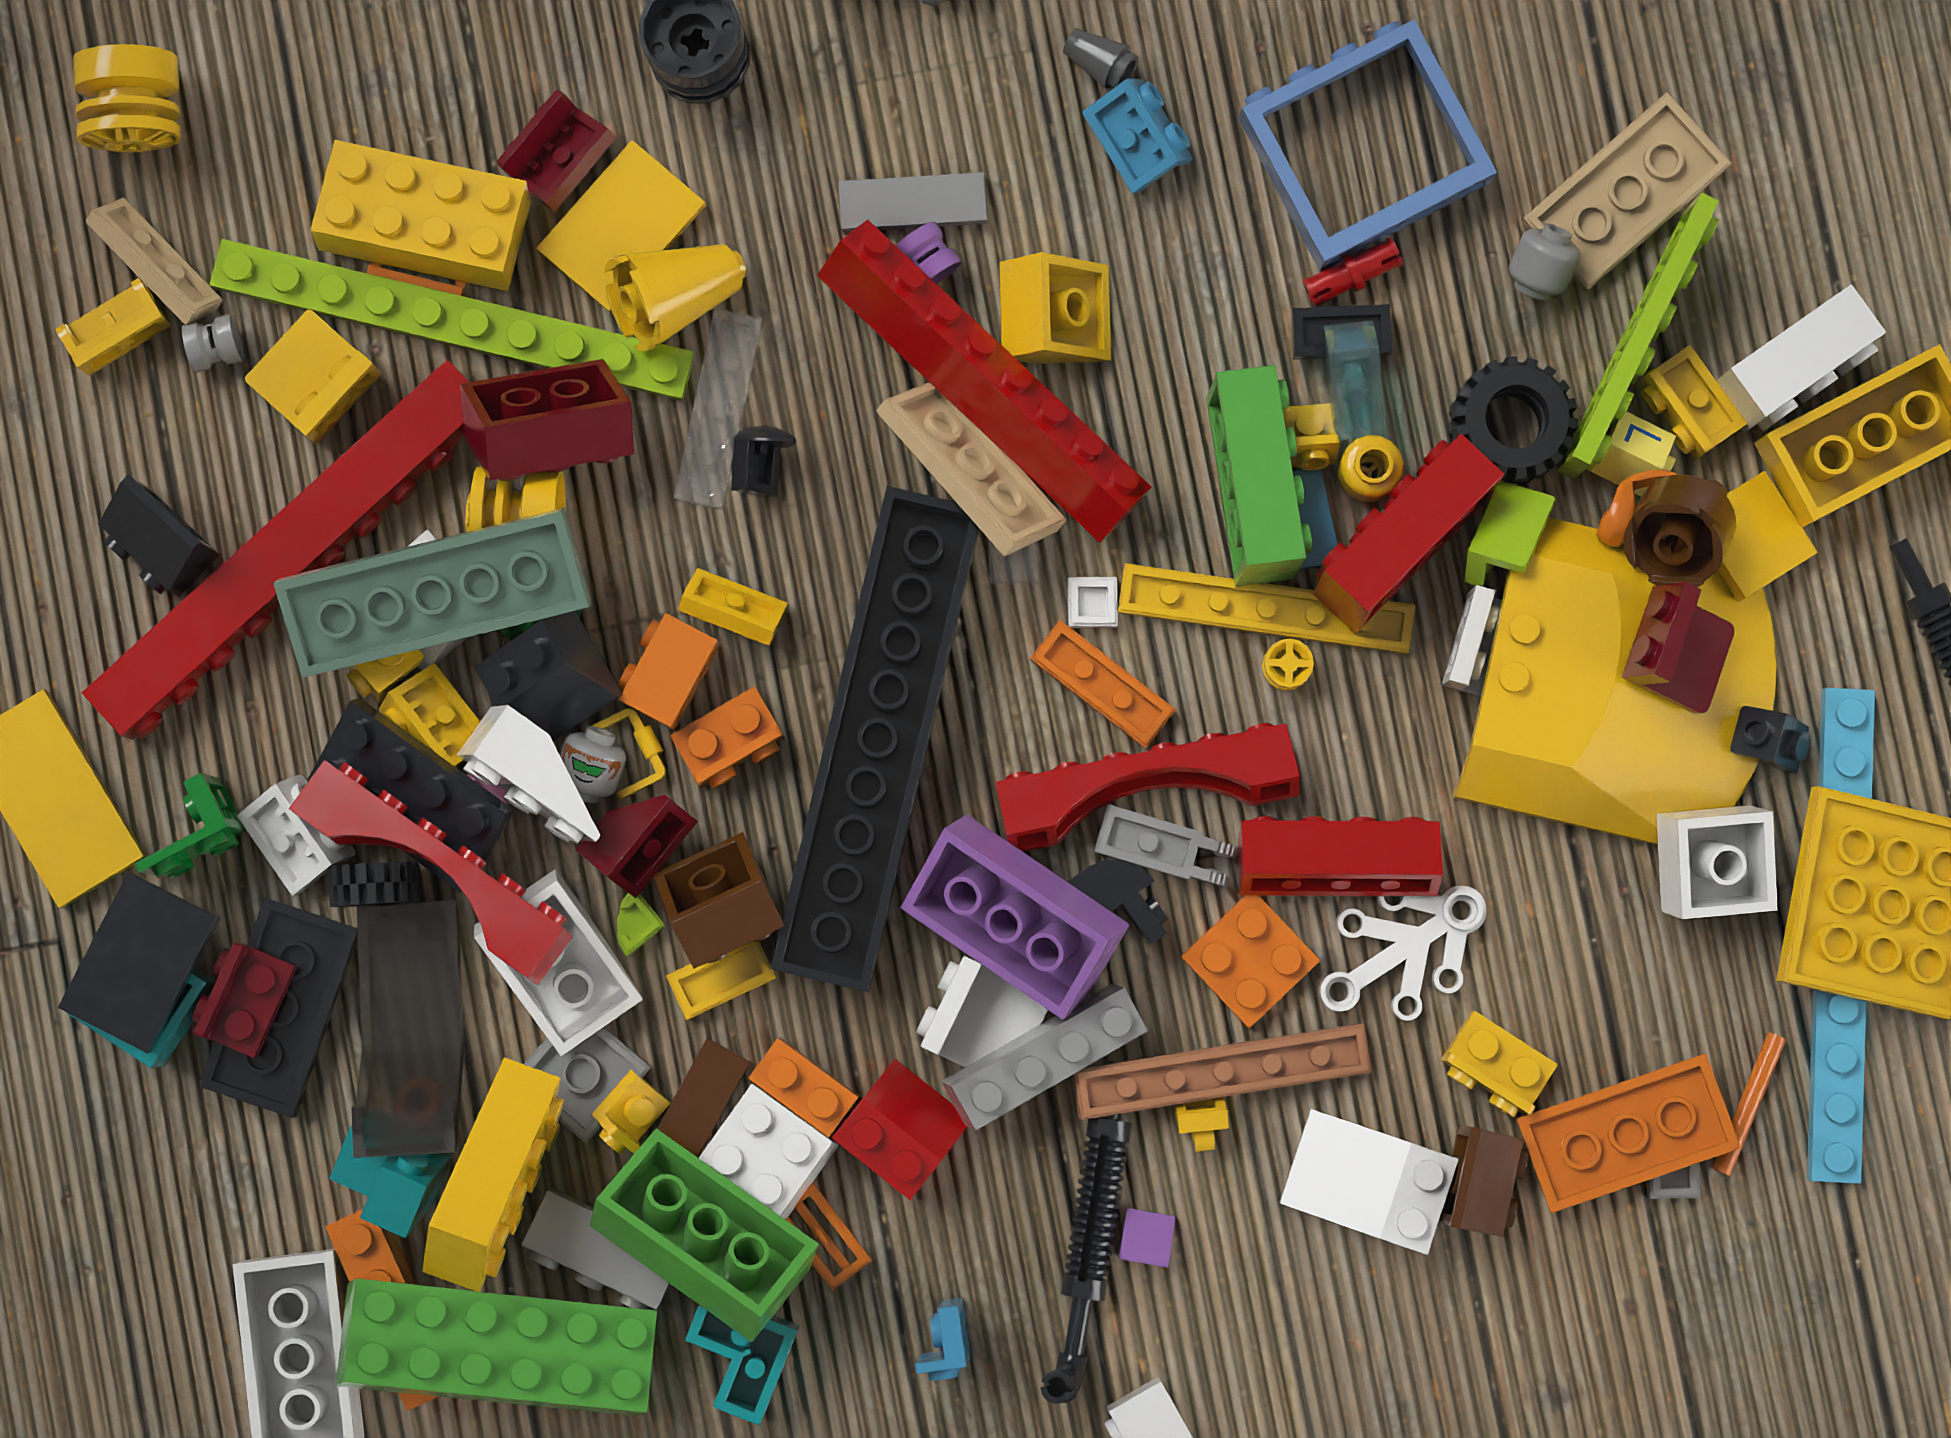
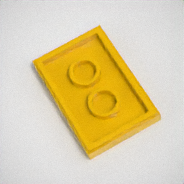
[536,140,706,314]

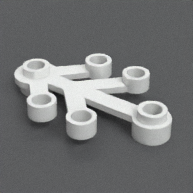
[1319,886,1486,1021]

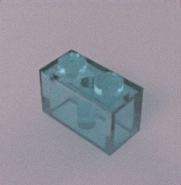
[1324,320,1386,440]

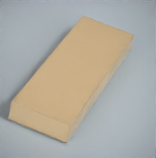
[85,198,223,325]

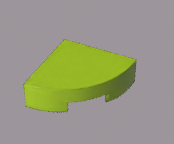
[616,893,666,957]

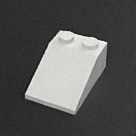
[474,869,643,1056]
[1279,1109,1459,1255]

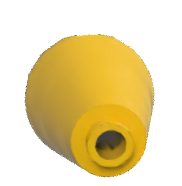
[604,244,746,351]

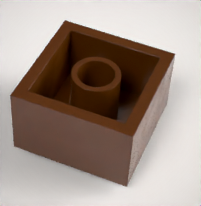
[654,832,785,969]

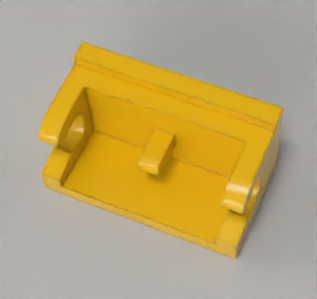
[55,278,172,376]

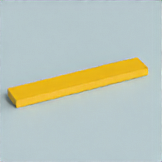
[1118,563,1415,654]

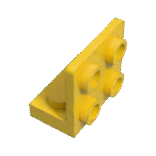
[245,310,382,445]

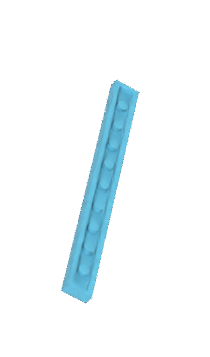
[1807,688,1875,1183]

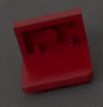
[1621,581,1735,714]

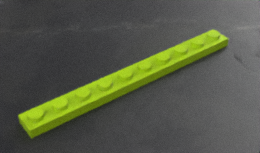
[209,238,695,401]

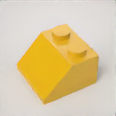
[999,252,1111,364]

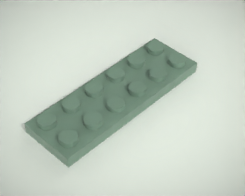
[273,508,591,678]

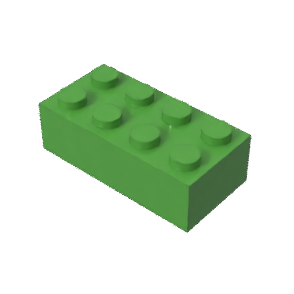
[1206,365,1312,587]
[589,1128,819,1342]

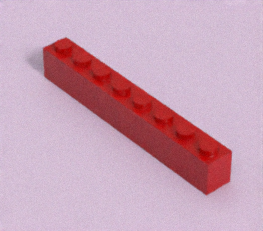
[817,219,1152,543]

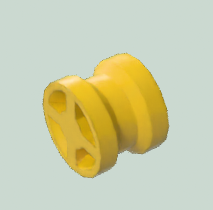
[1262,638,1314,691]

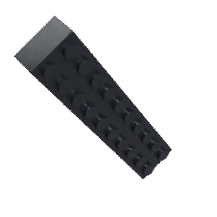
[771,486,980,992]

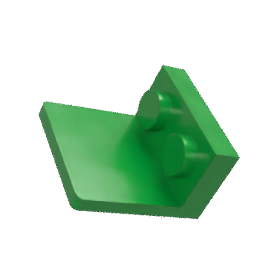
[134,773,247,880]

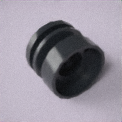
[639,0,750,104]

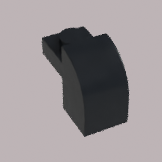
[1067,860,1168,945]

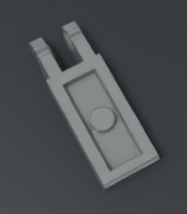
[1094,804,1238,888]

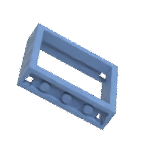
[1238,19,1497,271]

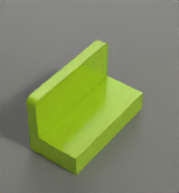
[1464,481,1555,587]

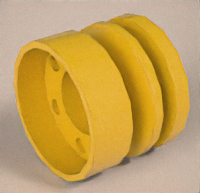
[73,44,181,153]
[465,467,566,532]

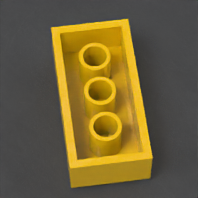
[310,140,531,291]
[1754,344,1951,528]
[422,1057,565,1293]

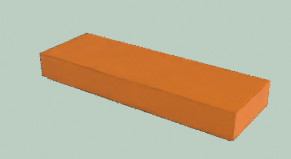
[1030,620,1176,749]

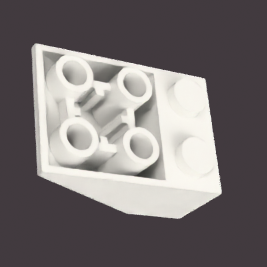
[457,705,600,844]

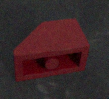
[576,794,698,899]

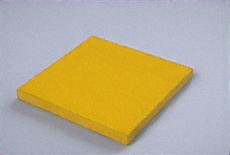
[1776,786,1951,1021]

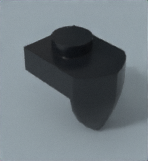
[731,425,796,498]

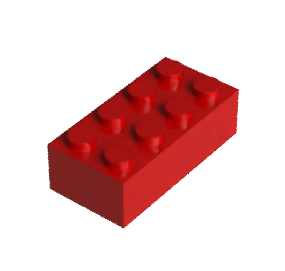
[1313,434,1504,634]

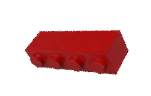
[1238,816,1443,896]

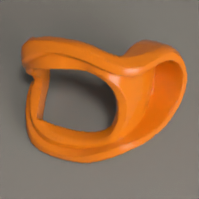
[1596,470,1678,547]

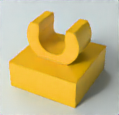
[1174,1097,1229,1152]

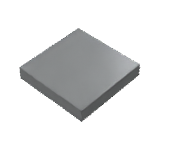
[524,1027,652,1144]

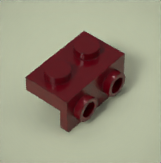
[497,90,616,212]

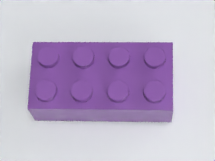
[900,814,1130,1020]

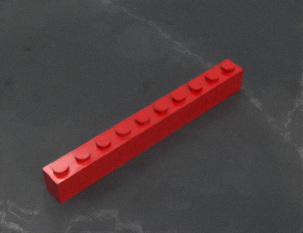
[81,359,469,740]

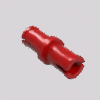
[1302,237,1403,307]

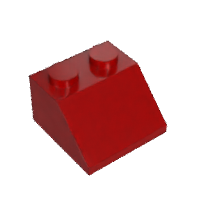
[832,1058,967,1200]

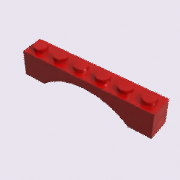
[995,723,1300,852]
[288,760,573,986]

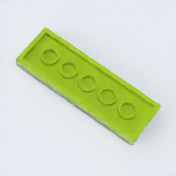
[1556,192,1720,479]

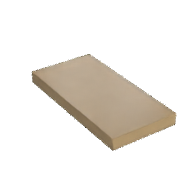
[1521,92,1732,293]
[876,382,1066,556]

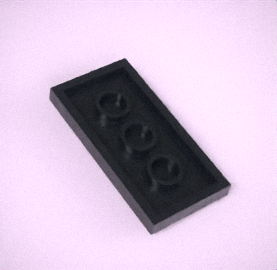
[307,698,514,893]
[198,898,361,1118]

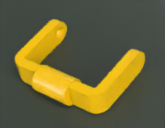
[585,708,666,800]

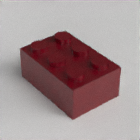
[460,359,634,481]

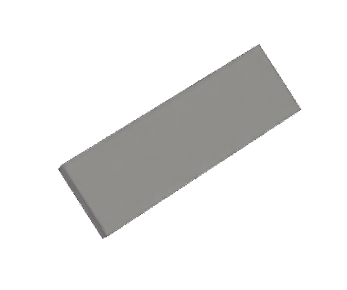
[839,172,987,232]

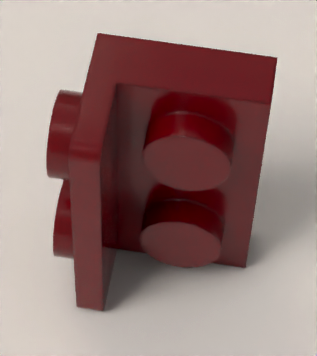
[192,942,298,1058]

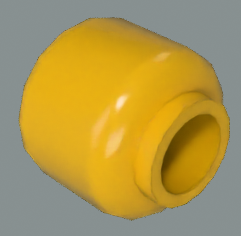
[1337,435,1404,502]

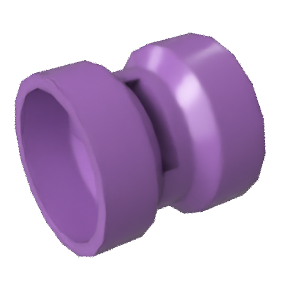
[897,221,962,284]

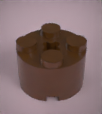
[1624,475,1736,587]

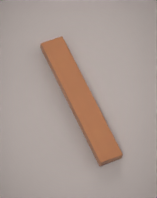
[1072,1023,1371,1120]

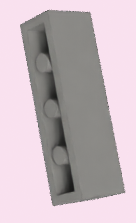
[941,984,1148,1130]

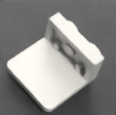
[916,956,1048,1067]

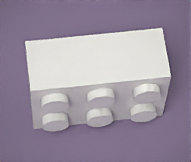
[1716,284,1886,433]

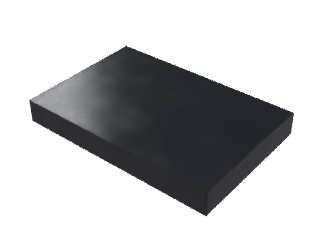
[58,872,220,1053]

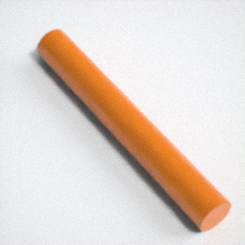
[1712,1032,1787,1176]

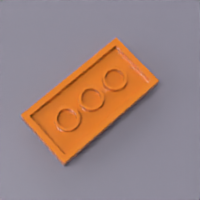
[1516,1053,1741,1213]

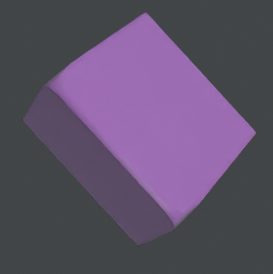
[1118,1208,1175,1267]

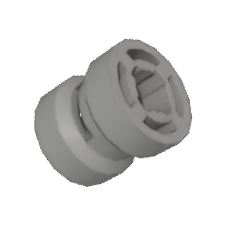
[182,314,244,373]

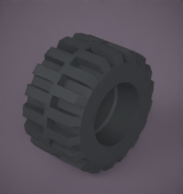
[1447,356,1578,486]

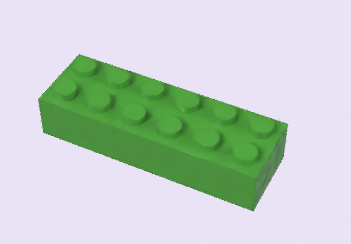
[335,1278,657,1416]

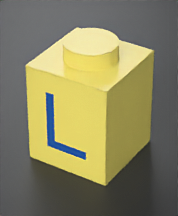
[1591,411,1676,497]

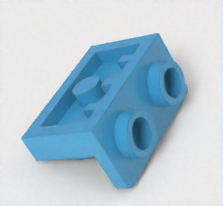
[1082,79,1193,193]
[915,1297,971,1381]

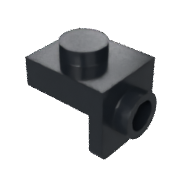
[1730,706,1810,774]

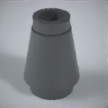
[1063,28,1138,89]

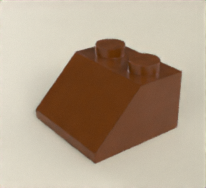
[1439,1124,1528,1237]

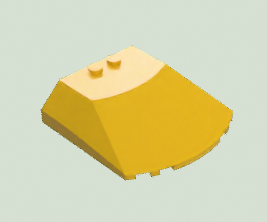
[1452,517,1777,845]

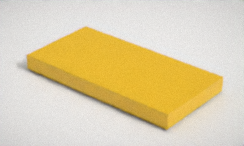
[0,689,147,909]

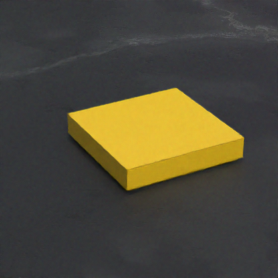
[1718,470,1818,602]

